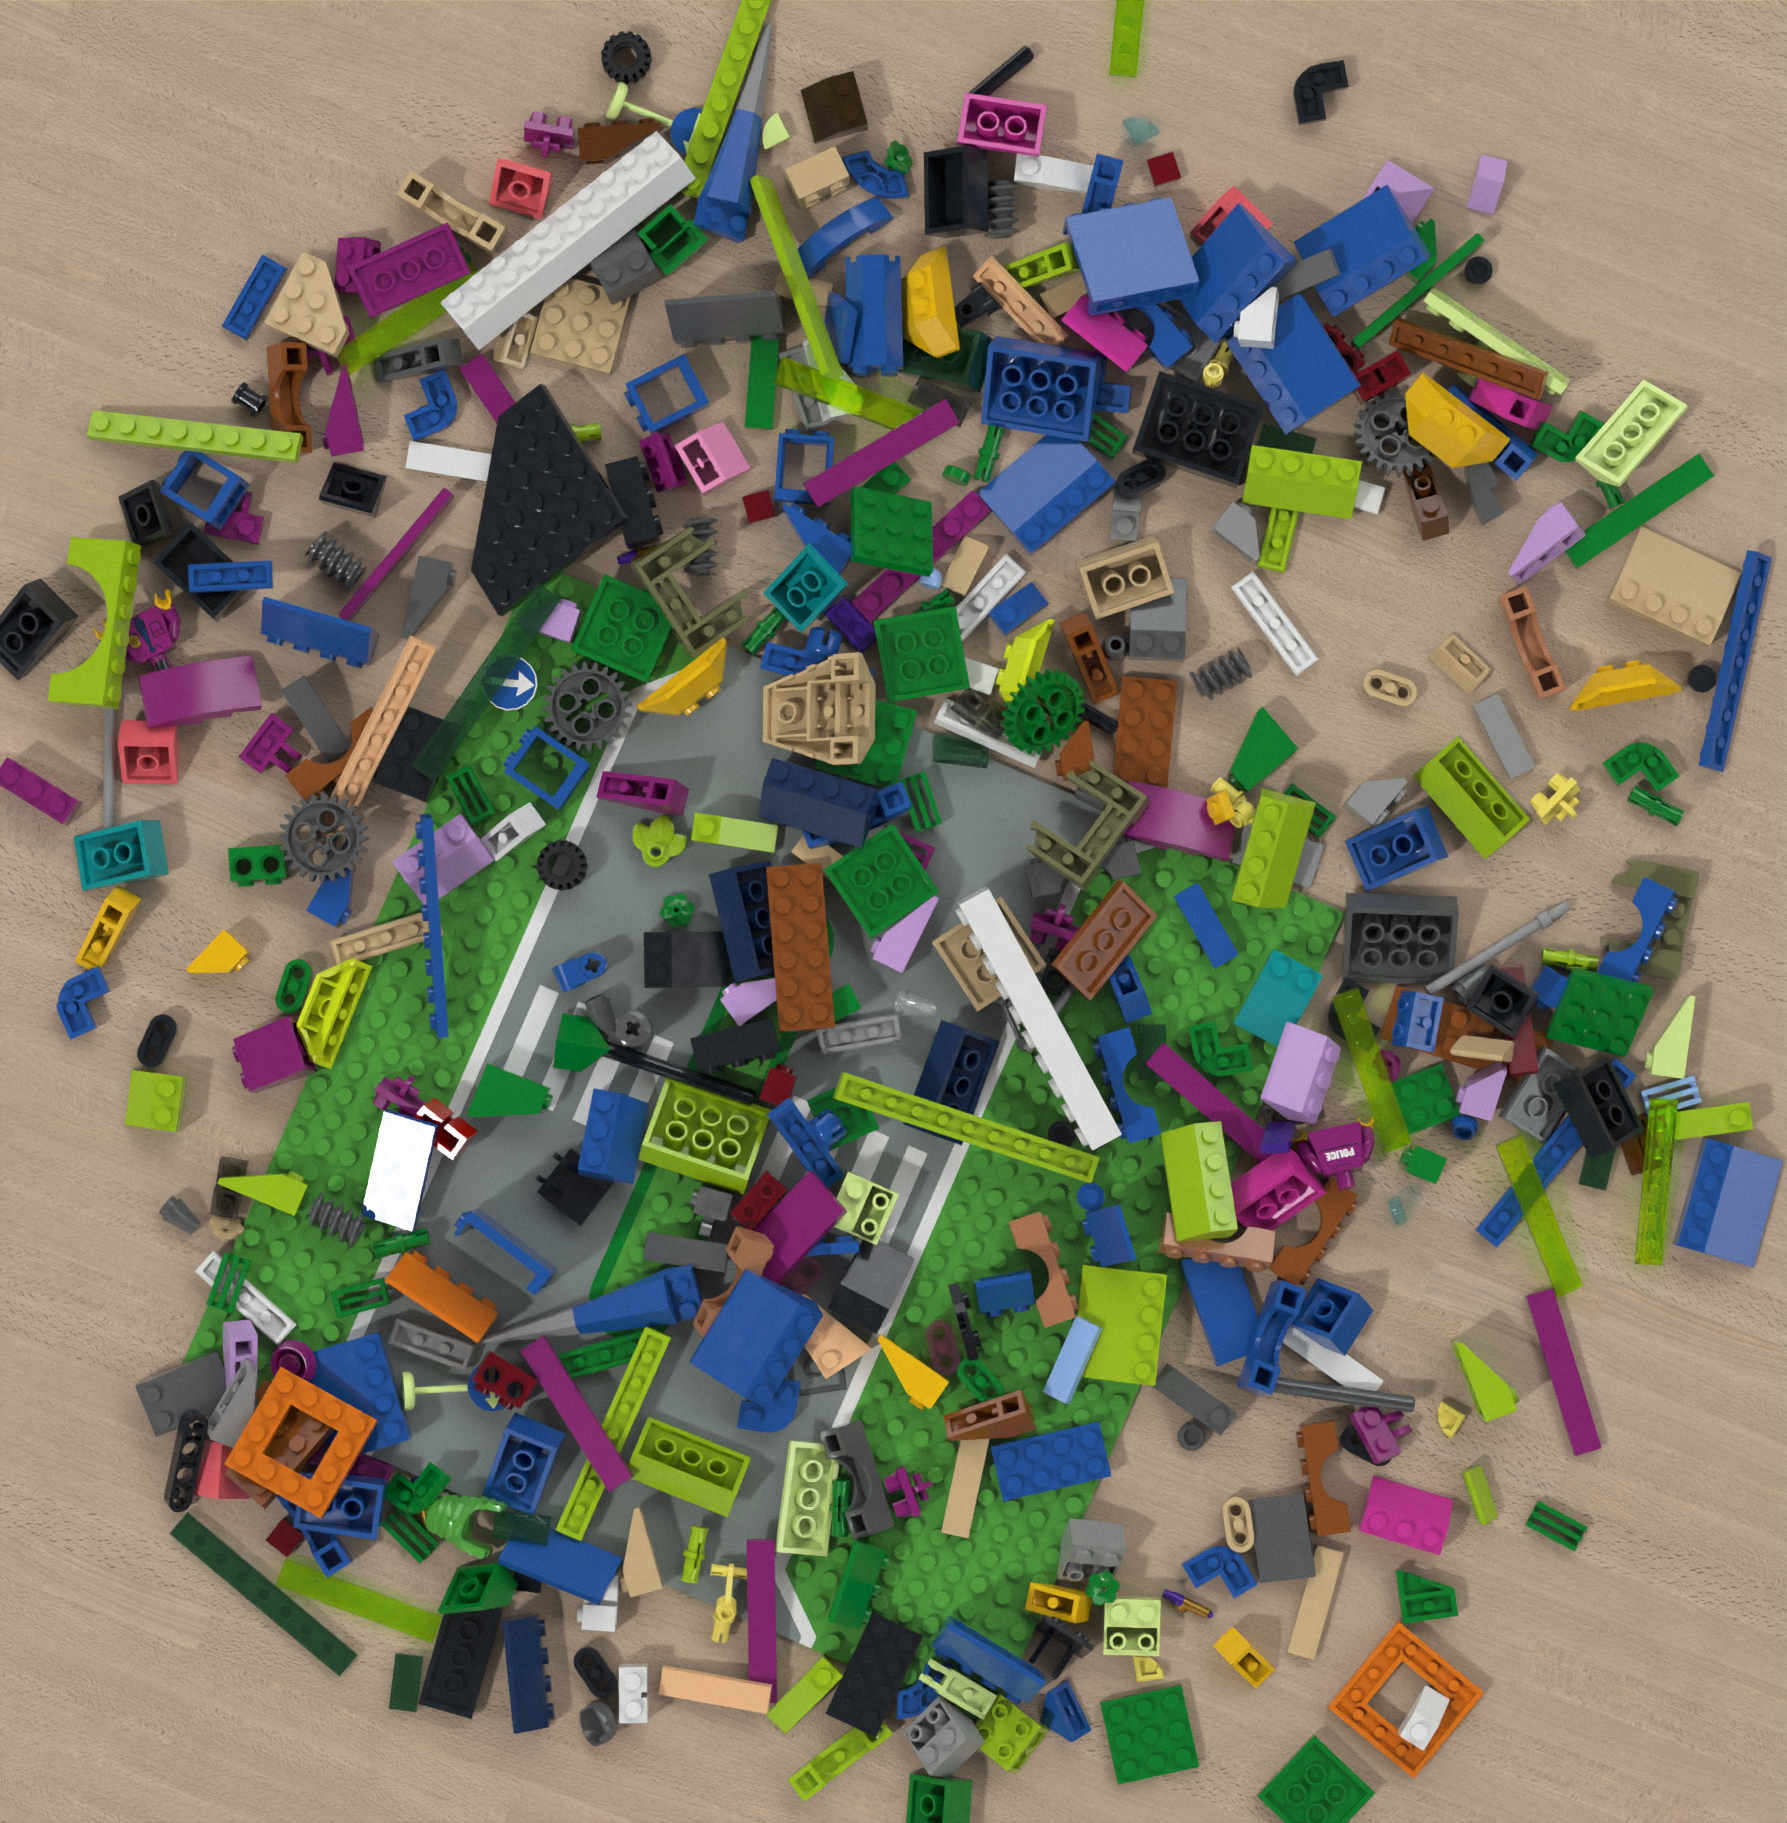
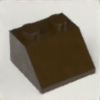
[801,71,868,144]

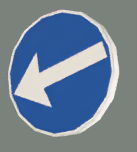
[482,655,537,711]

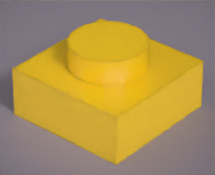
[1206,791,1236,825]

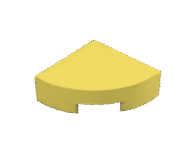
[1437,1401,1466,1439]
[1133,1656,1164,1682]

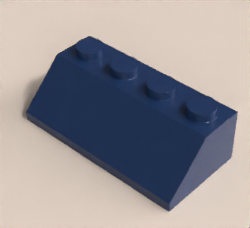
[759,758,881,849]
[709,860,774,982]
[903,1020,1000,1146]
[502,1613,555,1734]

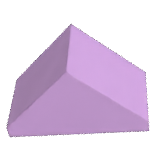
[1467,154,1508,215]

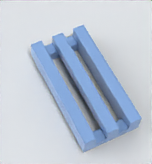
[1640,1075,1702,1118]

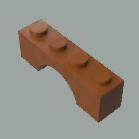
[267,342,312,457]
[285,706,374,802]
[1268,1177,1358,1286]
[1296,1420,1351,1537]

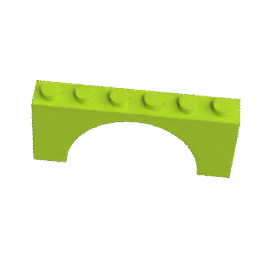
[47,537,141,710]

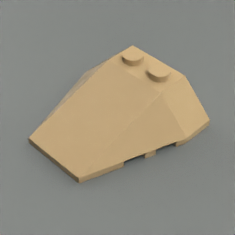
[763,652,876,765]

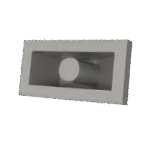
[1211,502,1260,564]

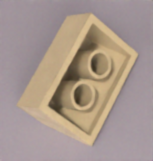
[1075,535,1174,620]

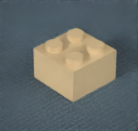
[785,146,850,209]

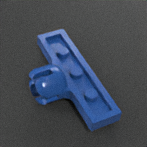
[760,627,874,676]
[767,1098,847,1188]

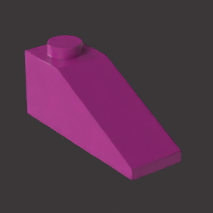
[322,365,365,457]
[596,771,690,816]

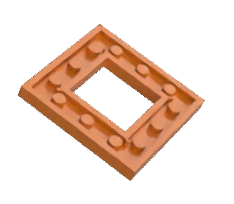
[224,1367,378,1519]
[1327,1620,1484,1779]

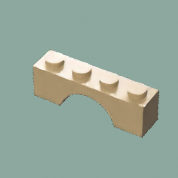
[396,171,508,256]

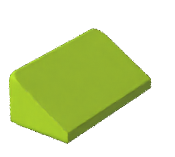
[1461,1465,1498,1526]

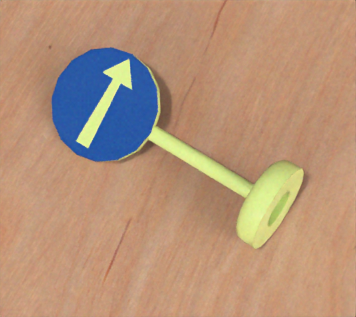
[606,82,703,156]
[401,1366,517,1411]

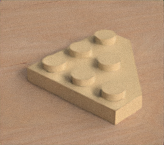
[264,252,350,358]

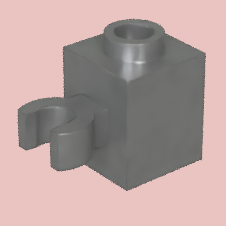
[690,1184,734,1237]

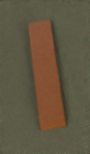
[1389,317,1548,400]

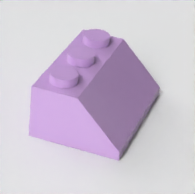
[392,814,495,905]
[1260,1022,1341,1124]

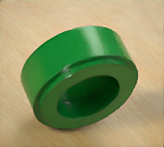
[942,465,971,486]

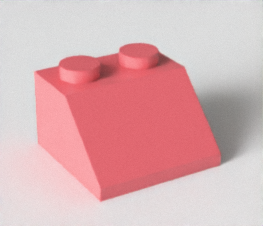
[1190,186,1273,245]
[118,720,179,784]

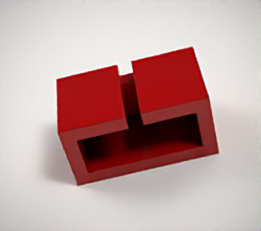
[415,1098,478,1160]

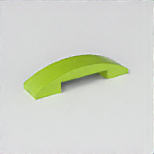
[787,1721,893,1802]

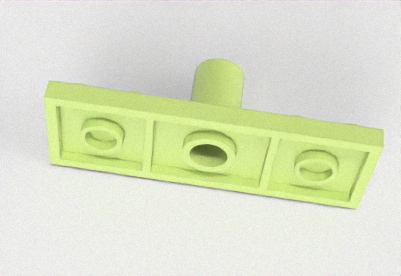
[1424,286,1570,395]

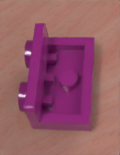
[334,237,381,294]
[639,432,688,493]

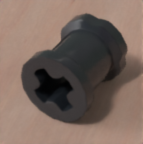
[231,382,268,417]

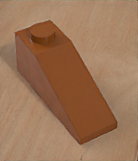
[1059,612,1120,705]
[943,1390,1036,1441]

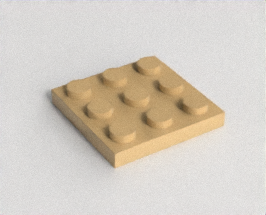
[530,278,632,375]
[932,897,1047,1012]

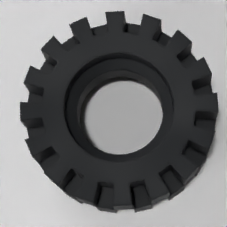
[601,31,652,84]
[536,840,588,891]

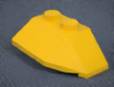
[901,246,960,358]
[1405,372,1510,468]
[637,637,728,717]
[1568,660,1682,712]

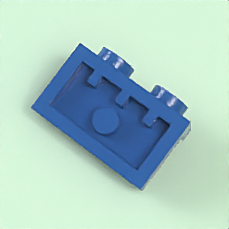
[1392,990,1444,1052]

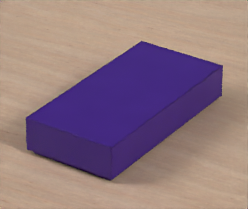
[824,595,877,653]
[1260,1121,1297,1154]

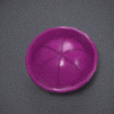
[270,1340,317,1382]

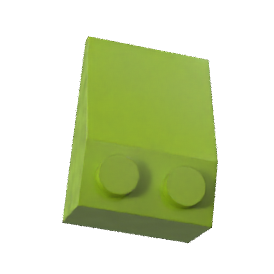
[1450,1339,1519,1422]

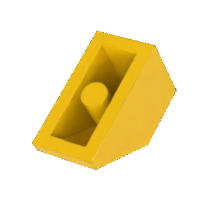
[186,929,251,974]
[1025,1582,1092,1623]
[1213,1626,1276,1689]

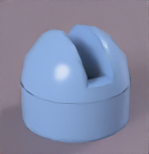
[919,568,942,590]

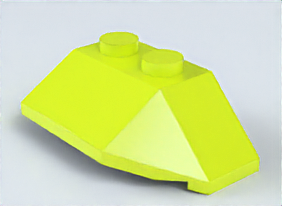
[995,618,1055,710]
[296,958,372,1069]

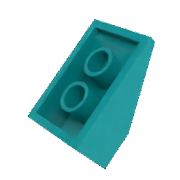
[763,543,848,633]
[74,820,169,891]
[1233,949,1323,1047]

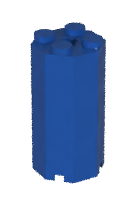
[845,254,903,378]

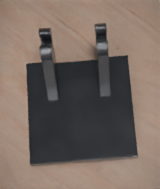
[535,1148,614,1226]
[1028,1617,1095,1679]

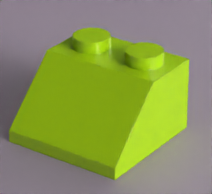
[125,1070,187,1132]

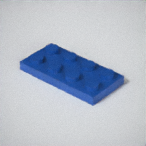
[990,1421,1111,1501]

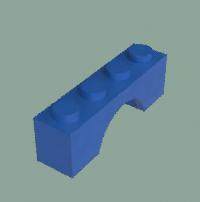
[1135,303,1193,371]
[1447,383,1539,481]
[1597,877,1678,983]
[1093,1027,1161,1143]
[1237,1280,1306,1396]
[277,1472,354,1578]

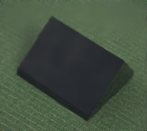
[319,462,387,518]
[118,480,176,548]
[1466,964,1539,1038]

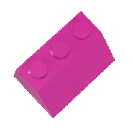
[957,93,1047,157]
[1061,294,1149,372]
[1231,1149,1326,1230]
[1357,1475,1453,1555]

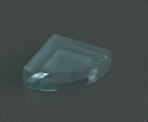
[1122,117,1160,146]
[1387,1197,1407,1226]

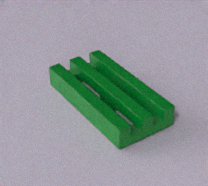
[1085,413,1128,460]
[445,764,496,826]
[899,771,942,832]
[1284,783,1336,839]
[206,1252,252,1314]
[330,1277,392,1319]
[1525,1500,1588,1552]
[381,1507,440,1563]

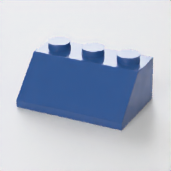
[578,1088,649,1185]

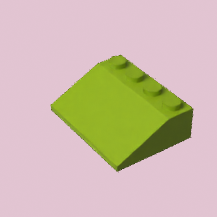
[638,1078,772,1195]
[1077,1265,1167,1386]

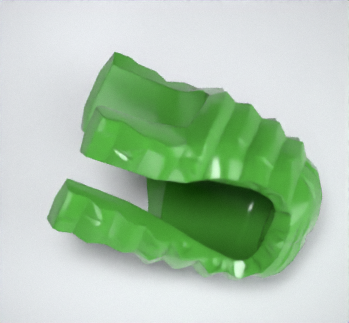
[425,1493,507,1559]

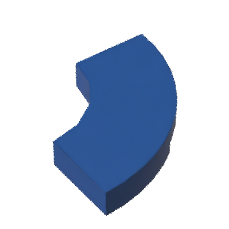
[842,150,909,199]
[897,1663,954,1719]

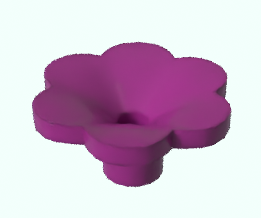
[1372,1049,1401,1082]

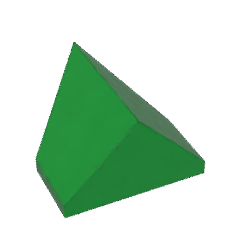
[553,1013,611,1072]

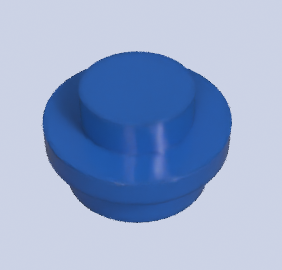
[1451,1115,1479,1140]
[1077,1183,1105,1211]

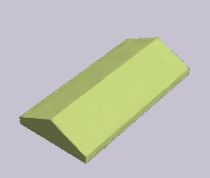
[1575,380,1688,487]
[775,1441,839,1557]

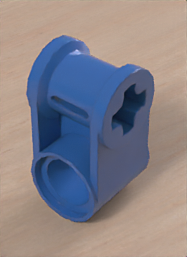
[552,952,608,993]

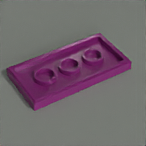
[347,222,471,319]
[753,1171,848,1284]

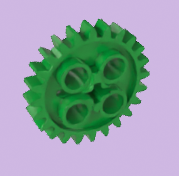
[1001,669,1086,755]

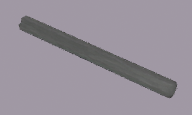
[1273,1377,1415,1413]

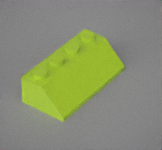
[1242,445,1362,520]
[1413,736,1530,859]
[1232,788,1316,908]
[1160,1121,1238,1242]
[628,1416,751,1517]

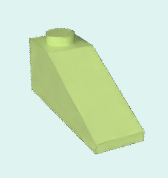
[1644,996,1695,1079]

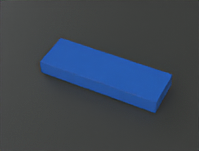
[222,254,287,341]
[188,560,274,593]
[1173,883,1239,969]

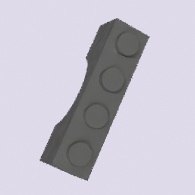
[1025,837,1141,899]
[820,1419,894,1539]

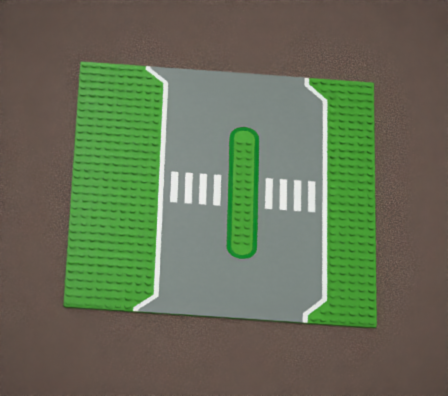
[182,572,1343,1721]

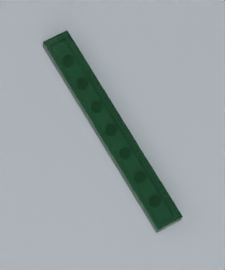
[412,583,561,782]
[170,1512,358,1677]

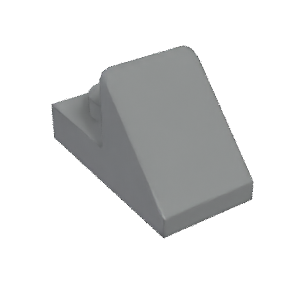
[1109,485,1141,542]

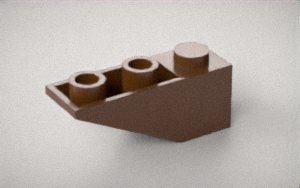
[578,118,662,165]
[1402,463,1449,541]

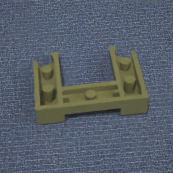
[630,527,750,658]
[1026,760,1150,891]
[1600,858,1699,981]

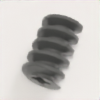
[984,180,1019,239]
[683,518,718,576]
[305,531,367,590]
[1189,647,1252,700]
[615,1011,653,1047]
[305,1192,368,1248]

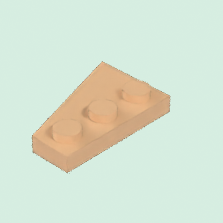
[802,1293,872,1379]

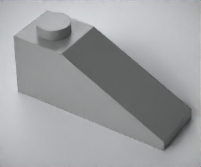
[207,1358,257,1448]

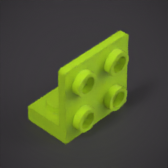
[975,1694,1049,1774]

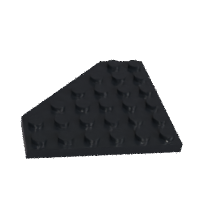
[471,384,629,616]

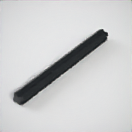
[602,1040,756,1106]

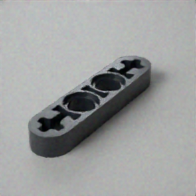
[164,1409,208,1513]

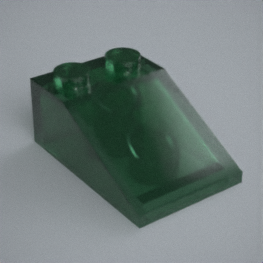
[898,327,993,393]

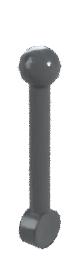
[997,996,1026,1050]

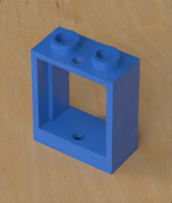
[624,354,710,435]
[774,429,835,506]
[159,451,250,531]
[503,726,591,810]

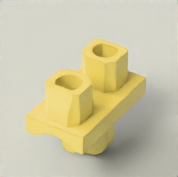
[1530,773,1580,825]

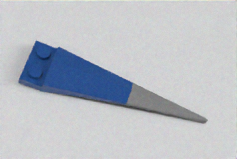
[693,23,772,243]
[482,1264,703,1344]

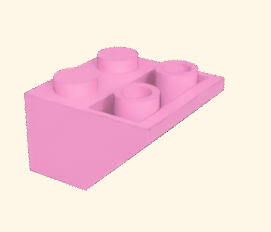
[675,421,751,497]

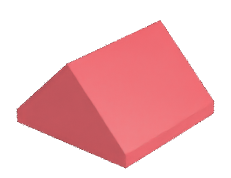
[489,158,554,220]
[194,1439,250,1499]

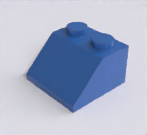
[1291,1278,1374,1356]

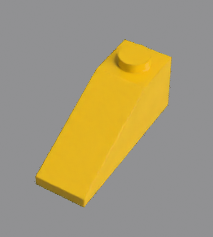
[74,885,142,970]
[877,1333,949,1410]

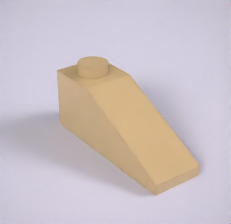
[619,1506,664,1598]

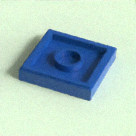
[824,292,858,363]

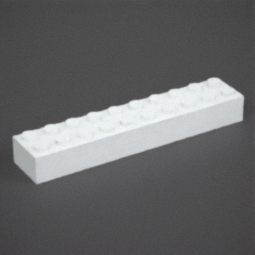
[440,131,696,350]
[955,887,1122,1151]

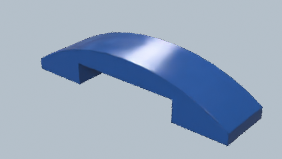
[1082,153,1124,214]
[797,197,893,279]
[802,782,912,849]

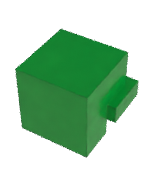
[637,204,709,277]

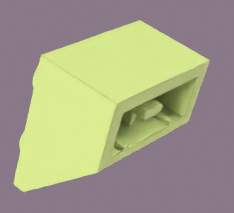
[834,1171,899,1245]
[1103,1596,1161,1656]

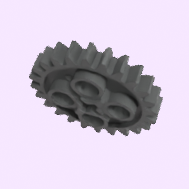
[1353,390,1437,478]
[542,662,632,752]
[278,793,370,883]

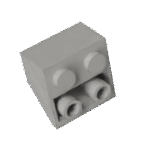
[1343,778,1408,827]
[1057,1518,1126,1582]
[903,1696,985,1777]

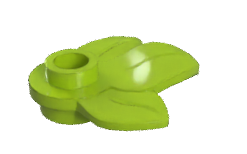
[632,814,687,868]

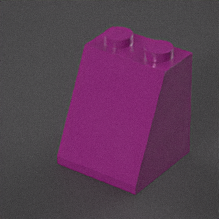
[232,1016,318,1093]

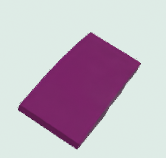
[138,655,262,728]
[1122,781,1235,862]

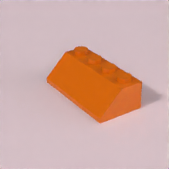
[385,1250,500,1343]

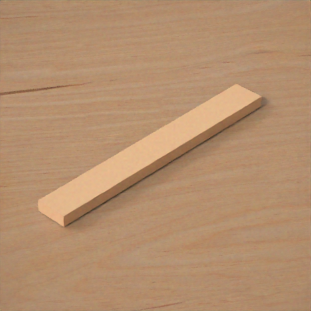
[321,635,437,842]

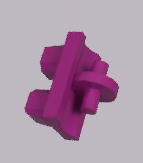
[524,111,574,158]
[1030,904,1080,951]
[373,1075,427,1118]
[883,1465,933,1517]

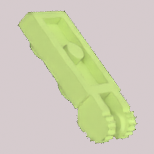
[918,1658,997,1720]

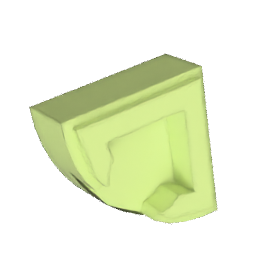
[762,113,790,151]

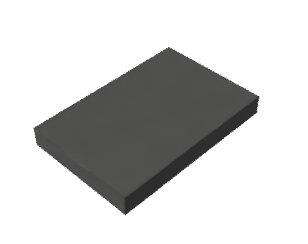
[1498,1045,1580,1144]
[1249,1493,1316,1583]

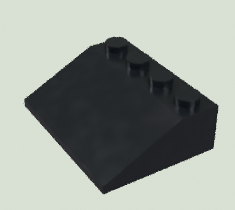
[1132,371,1264,488]

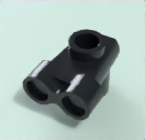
[954,282,999,328]
[1042,948,1067,996]

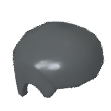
[579,1702,617,1747]

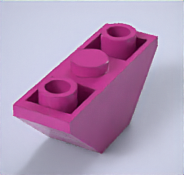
[1469,378,1553,430]

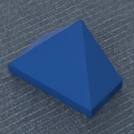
[1041,1680,1091,1742]

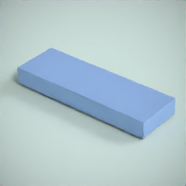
[1043,1316,1103,1404]

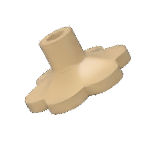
[209,1213,244,1241]

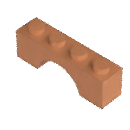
[1497,585,1566,701]
[1008,1211,1079,1328]
[1158,1213,1275,1272]
[693,1226,774,1336]

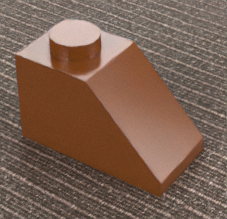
[1055,721,1095,782]

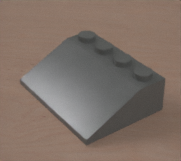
[665,291,786,348]
[1342,893,1459,986]

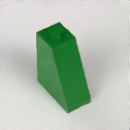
[1229,706,1299,793]
[467,1063,553,1117]

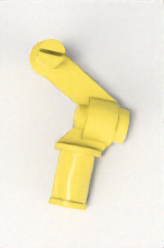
[1202,341,1234,388]
[1210,777,1256,828]
[710,1563,747,1643]

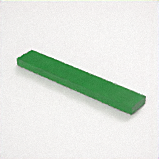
[1351,233,1485,349]
[1564,453,1714,569]

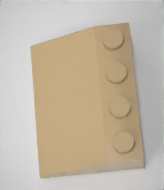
[1606,526,1741,648]

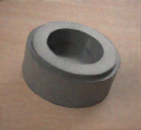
[1177,1422,1206,1451]

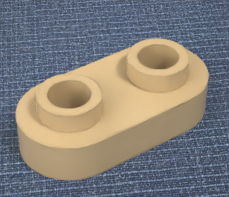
[1363,669,1417,707]
[1222,1496,1254,1553]

